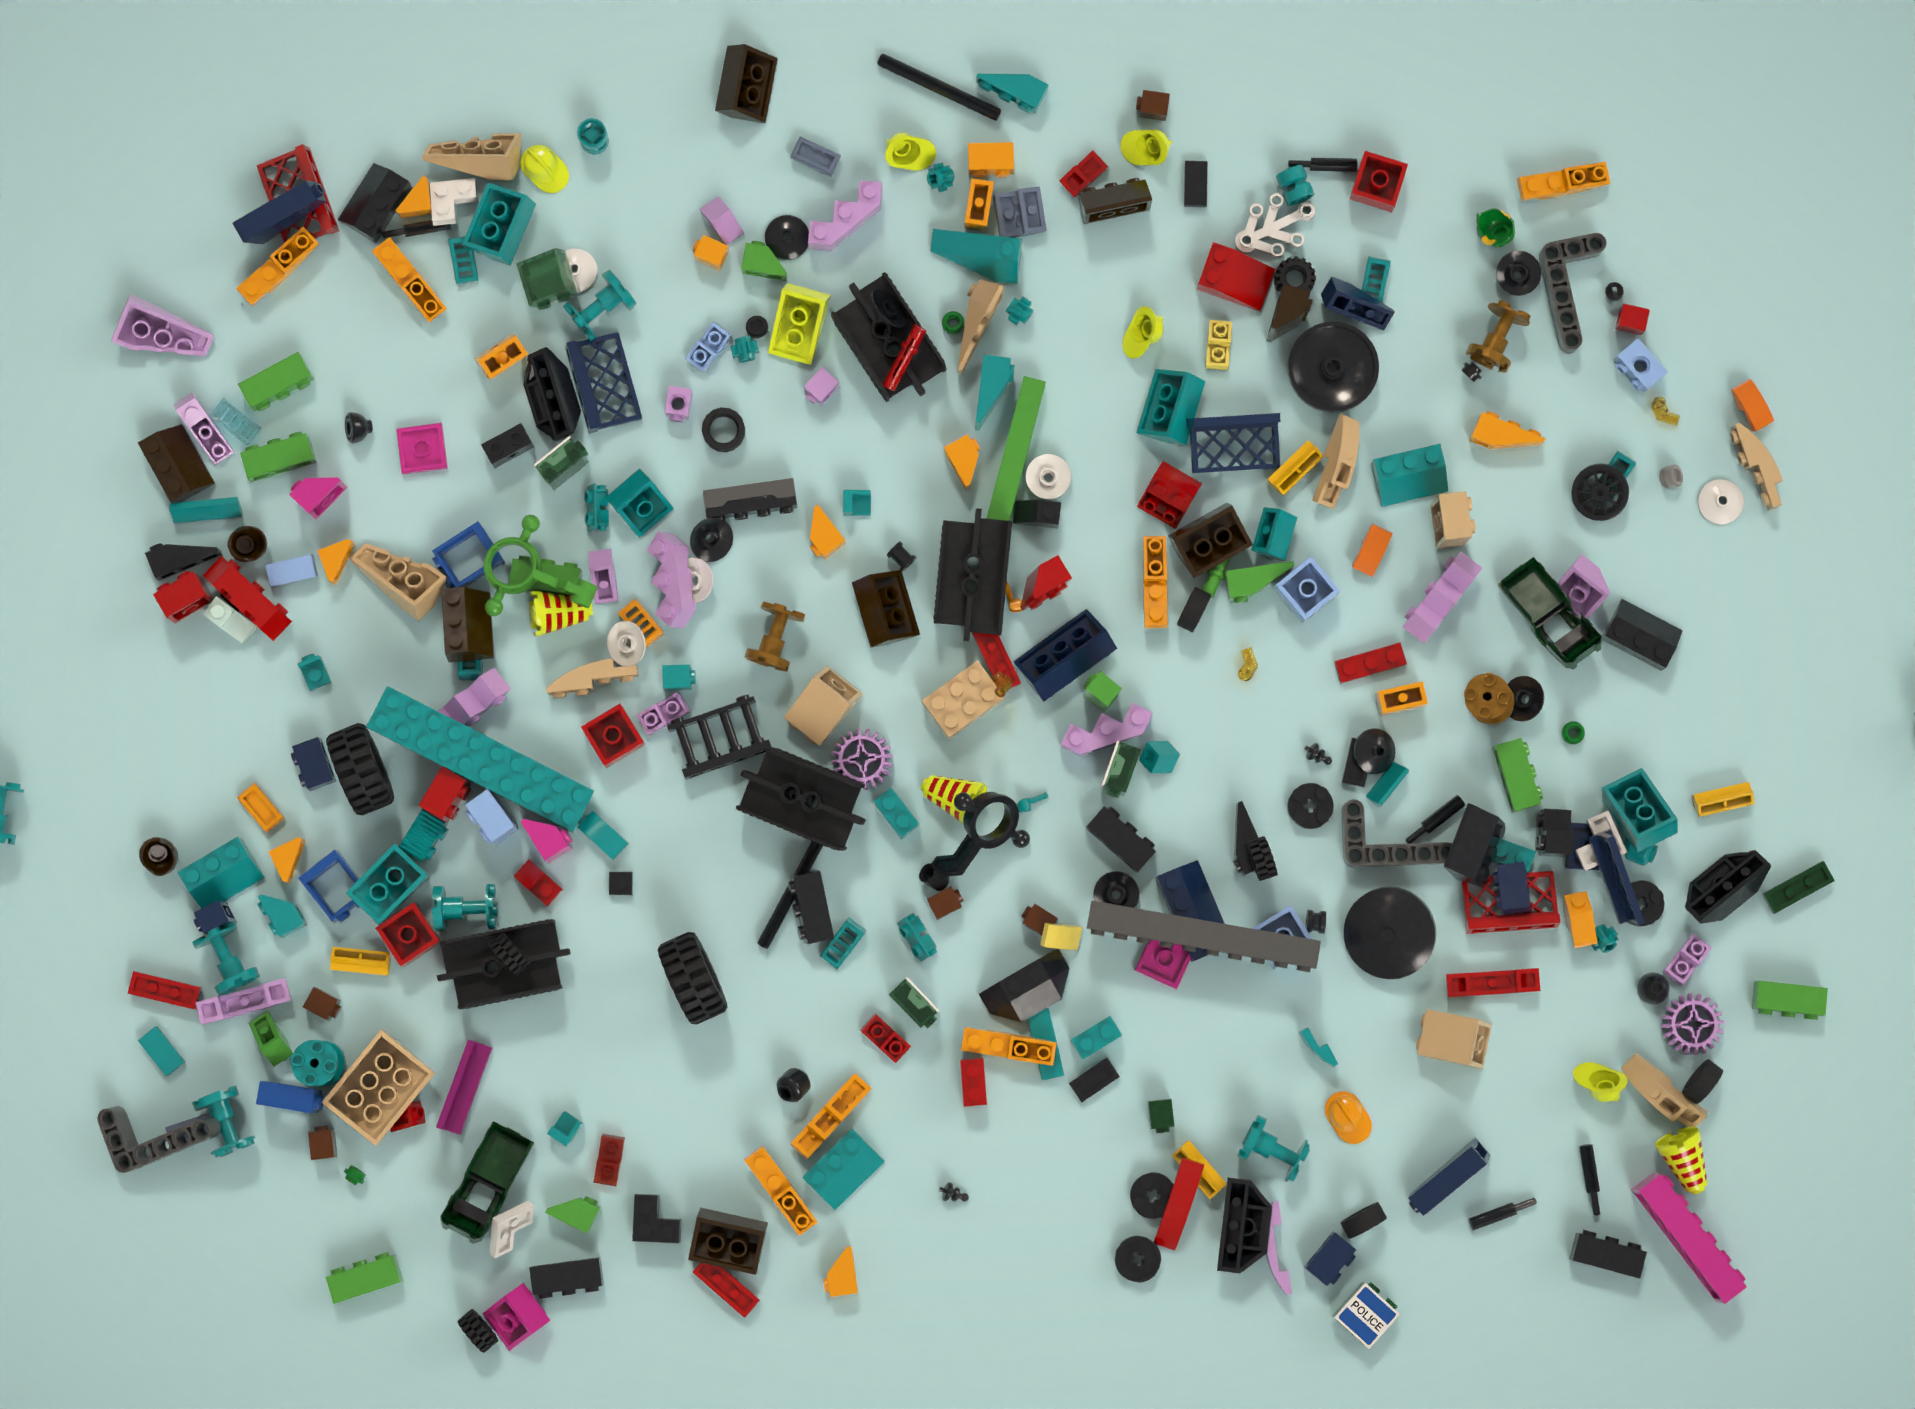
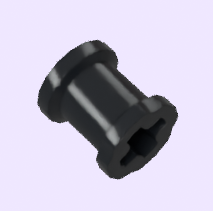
[887,541,917,572]

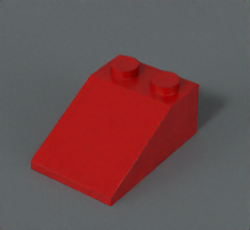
[1196,242,1275,312]

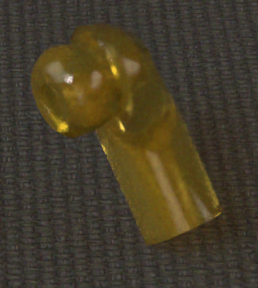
[1238,647,1258,681]

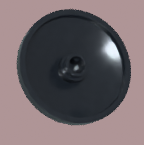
[1287,322,1379,413]
[1344,887,1437,979]

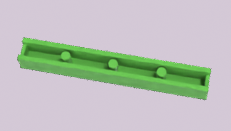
[986,376,1046,521]

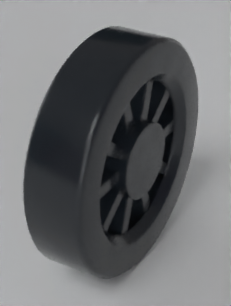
[1571,463,1629,521]

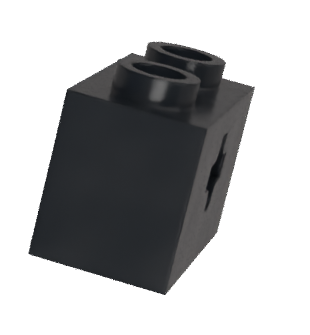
[481,423,534,468]

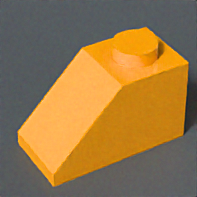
[944,434,980,490]
[809,504,846,560]
[1563,891,1597,948]
[823,1246,858,1297]

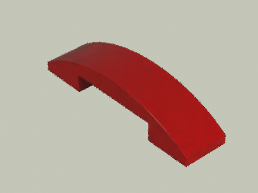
[1446,968,1541,997]
[1153,1157,1204,1251]

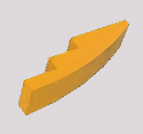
[790,1073,872,1160]

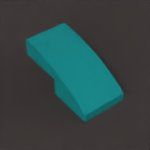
[577,811,629,860]
[1299,1027,1338,1067]

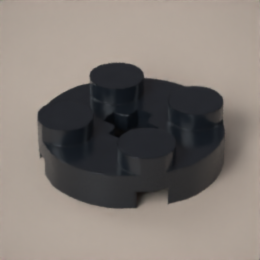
[1287,783,1334,829]
[1627,880,1665,927]
[1130,1172,1174,1219]
[1115,1236,1161,1283]

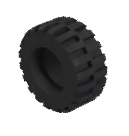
[326,723,395,816]
[657,932,728,1025]

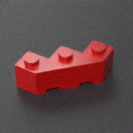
[202,556,292,641]

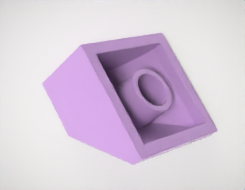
[1558,554,1610,619]

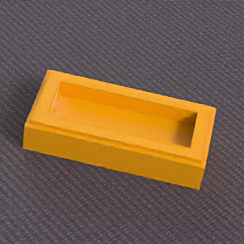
[237,783,284,833]

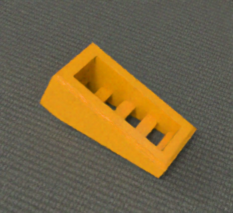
[618,599,664,648]

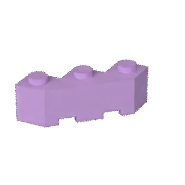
[808,180,883,251]
[647,531,696,628]
[1403,552,1482,643]
[438,668,511,727]
[1060,703,1153,756]

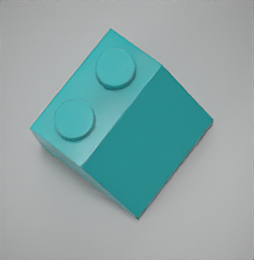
[605,468,674,538]

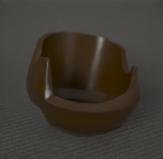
[227,526,268,562]
[139,837,179,876]

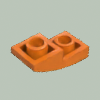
[1731,379,1774,431]
[1352,523,1393,577]

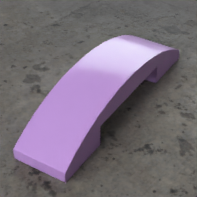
[195,978,291,1025]
[1266,1200,1292,1295]

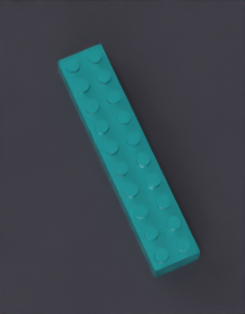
[365,686,594,832]

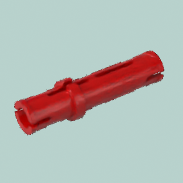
[882,324,927,391]

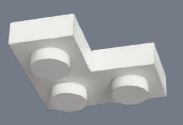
[430,178,477,226]
[1575,811,1627,871]
[489,1200,534,1258]

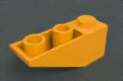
[1469,411,1546,449]

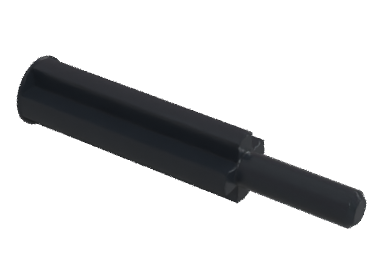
[1288,157,1358,172]
[382,220,451,238]
[1405,795,1466,843]
[1579,1144,1600,1215]
[1468,1198,1537,1231]

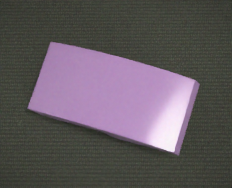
[637,692,691,735]
[1663,934,1711,986]

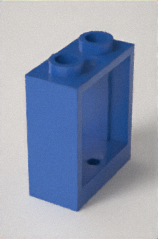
[432,521,505,588]
[298,850,360,923]
[256,1081,325,1113]

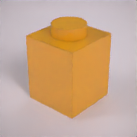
[692,235,729,271]

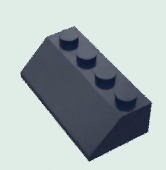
[1013,609,1118,702]
[1156,860,1225,962]

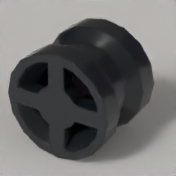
[1305,910,1326,934]

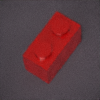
[960,1058,987,1106]

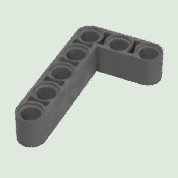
[1539,233,1607,354]
[1341,799,1452,867]
[97,1106,221,1173]

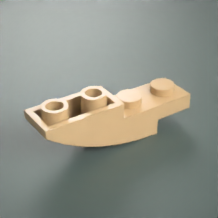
[1312,414,1360,509]
[1730,423,1783,511]
[546,659,639,698]
[1621,1053,1708,1127]

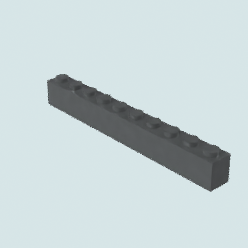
[1086,901,1321,972]

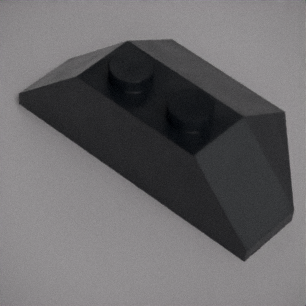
[523,347,581,441]
[1685,850,1771,924]
[979,949,1070,1022]
[1217,1177,1273,1274]

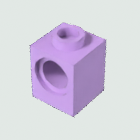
[804,367,839,405]
[665,386,693,422]

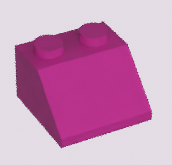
[289,477,348,520]
[520,819,573,863]
[482,1283,551,1351]

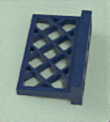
[565,332,642,434]
[1186,413,1281,473]
[1588,829,1645,925]

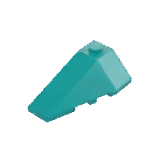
[930,229,1023,284]

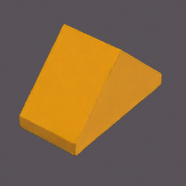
[395,175,432,218]
[317,539,355,585]
[269,837,306,884]

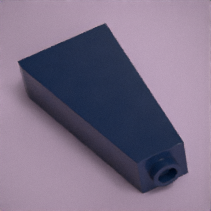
[232,181,326,245]
[1408,1137,1491,1216]

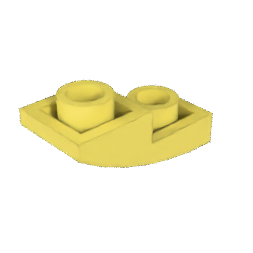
[1205,320,1232,370]
[1040,923,1083,950]

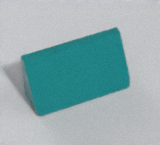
[1366,762,1409,807]

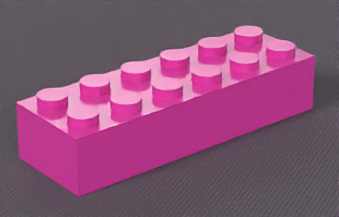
[1631,1173,1747,1304]

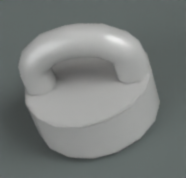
[1659,464,1683,489]

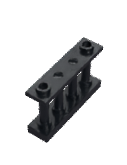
[667,694,771,780]

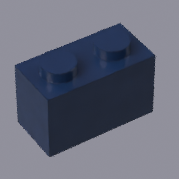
[291,737,337,791]
[1493,862,1532,915]
[193,900,237,934]
[1304,1231,1356,1286]

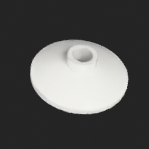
[566,248,598,293]
[1026,454,1071,500]
[1698,479,1744,525]
[688,558,713,603]
[607,621,646,666]

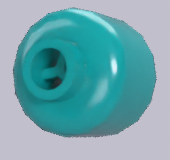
[1623,837,1658,866]

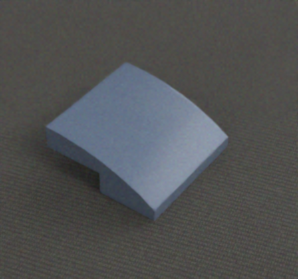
[993,186,1047,238]

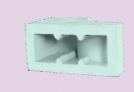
[202,596,257,644]

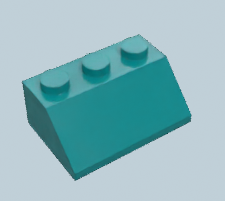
[462,183,536,266]
[1136,369,1205,445]
[1371,444,1448,507]
[177,837,265,909]
[802,1128,885,1210]

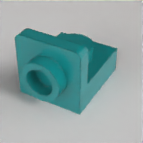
[297,654,332,691]

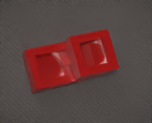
[1059,150,1109,198]

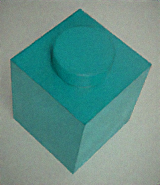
[662,664,696,691]

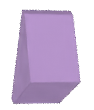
[700,197,744,245]

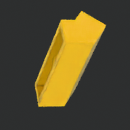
[1267,440,1324,495]
[1691,782,1755,817]
[330,947,391,975]
[1172,1140,1227,1199]

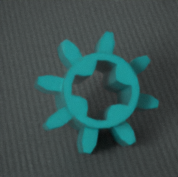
[927,162,955,192]
[1006,296,1034,326]
[731,336,759,363]
[1591,924,1619,953]

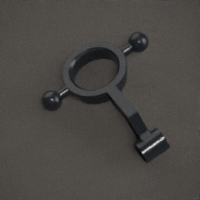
[919,792,1030,891]

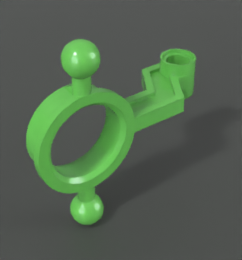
[484,514,598,616]

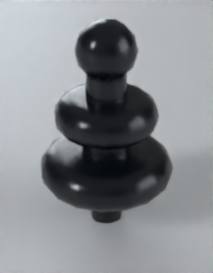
[1304,743,1332,765]
[939,1182,969,1202]

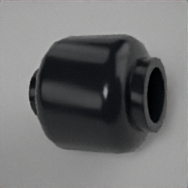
[776,1068,811,1102]

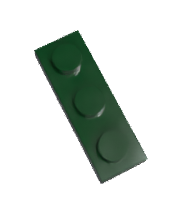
[1762,861,1835,914]

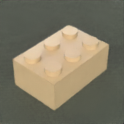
[1430,491,1475,549]
[922,660,1005,740]

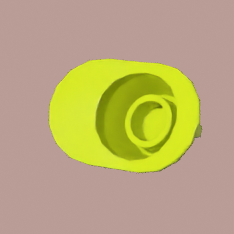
[1120,129,1172,165]
[885,132,936,171]
[520,145,569,193]
[1122,306,1164,359]
[1573,1062,1628,1102]

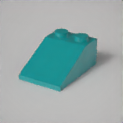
[975,355,1015,430]
[346,843,429,925]

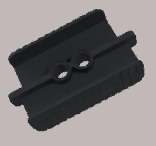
[831,272,947,402]
[933,508,1012,642]
[736,746,866,851]
[437,919,571,1010]

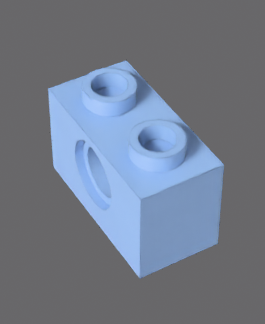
[1614,338,1668,393]

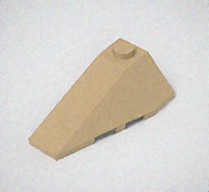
[422,133,521,182]
[957,279,1004,375]
[349,543,447,621]

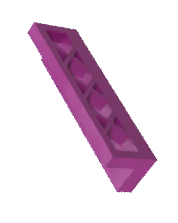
[436,1040,493,1135]

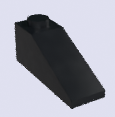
[145,543,223,581]
[1233,801,1259,876]

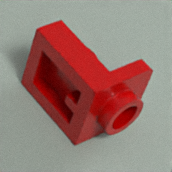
[390,1101,426,1132]

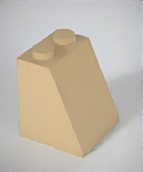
[784,666,863,746]
[1416,1009,1492,1069]

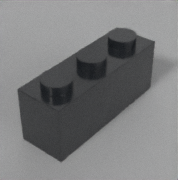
[1086,806,1156,873]
[788,870,834,944]
[1569,1230,1647,1279]
[529,1257,604,1299]

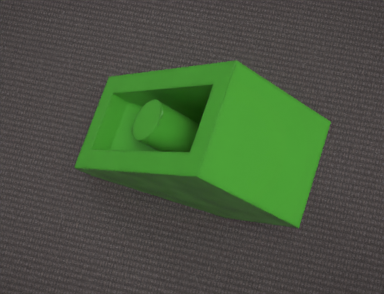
[741,241,787,281]
[248,1011,293,1067]
[545,1196,601,1234]

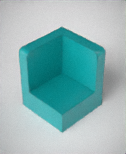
[843,490,871,516]
[1139,741,1180,774]
[547,1111,584,1147]

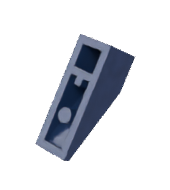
[1320,276,1395,330]

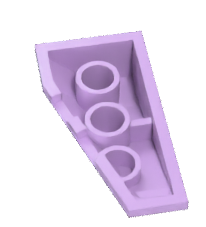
[111,294,214,356]

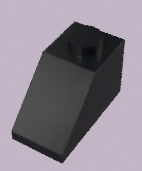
[1013,500,1061,529]

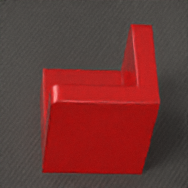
[1615,303,1650,335]

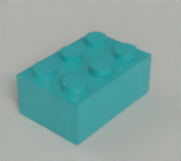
[1602,768,1678,853]

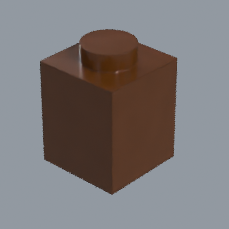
[1136,90,1170,121]
[927,887,964,920]
[1021,904,1058,936]
[303,987,342,1021]
[308,1125,338,1160]

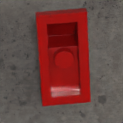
[514,859,563,907]

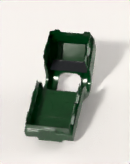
[1498,557,1602,669]
[440,1121,534,1244]

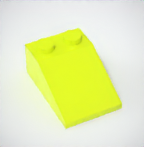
[768,283,831,365]

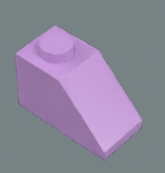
[589,549,618,604]

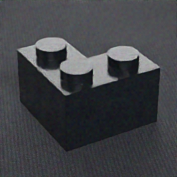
[1535,808,1574,857]
[632,1194,682,1243]

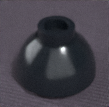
[345,412,373,444]
[1637,972,1670,1005]

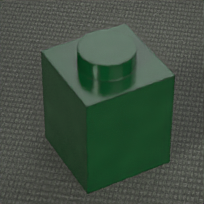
[1147,1099,1175,1133]

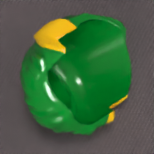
[1476,208,1515,248]

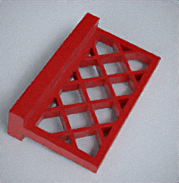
[257,144,340,243]
[1462,871,1561,934]

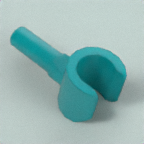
[1017,792,1048,813]

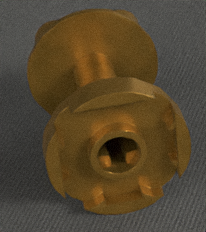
[1466,300,1531,373]
[744,601,805,672]
[1464,673,1514,725]

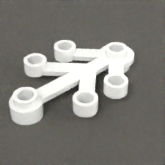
[1235,193,1316,258]

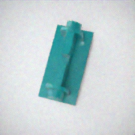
[584,483,609,532]
[897,913,937,962]

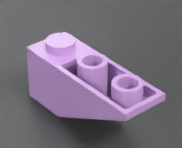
[173,392,234,465]

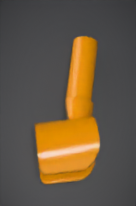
[1006,582,1022,612]

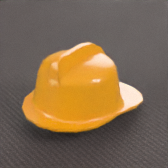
[1325,1091,1372,1144]

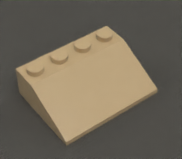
[321,1029,435,1146]

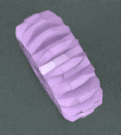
[831,728,893,790]
[1661,993,1724,1055]

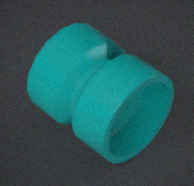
[577,118,609,155]
[1276,165,1315,206]

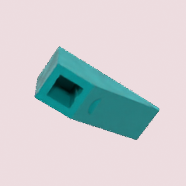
[976,73,1049,113]

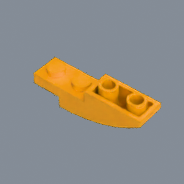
[1516,162,1611,201]
[236,227,319,306]
[372,237,447,322]
[1143,536,1168,628]
[961,1027,1057,1066]
[744,1145,818,1236]

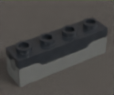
[703,478,798,521]

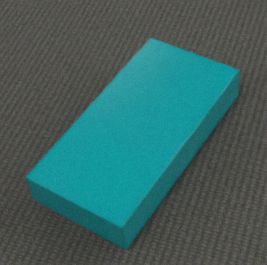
[138,1026,186,1077]

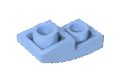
[685,322,733,372]
[265,554,318,587]

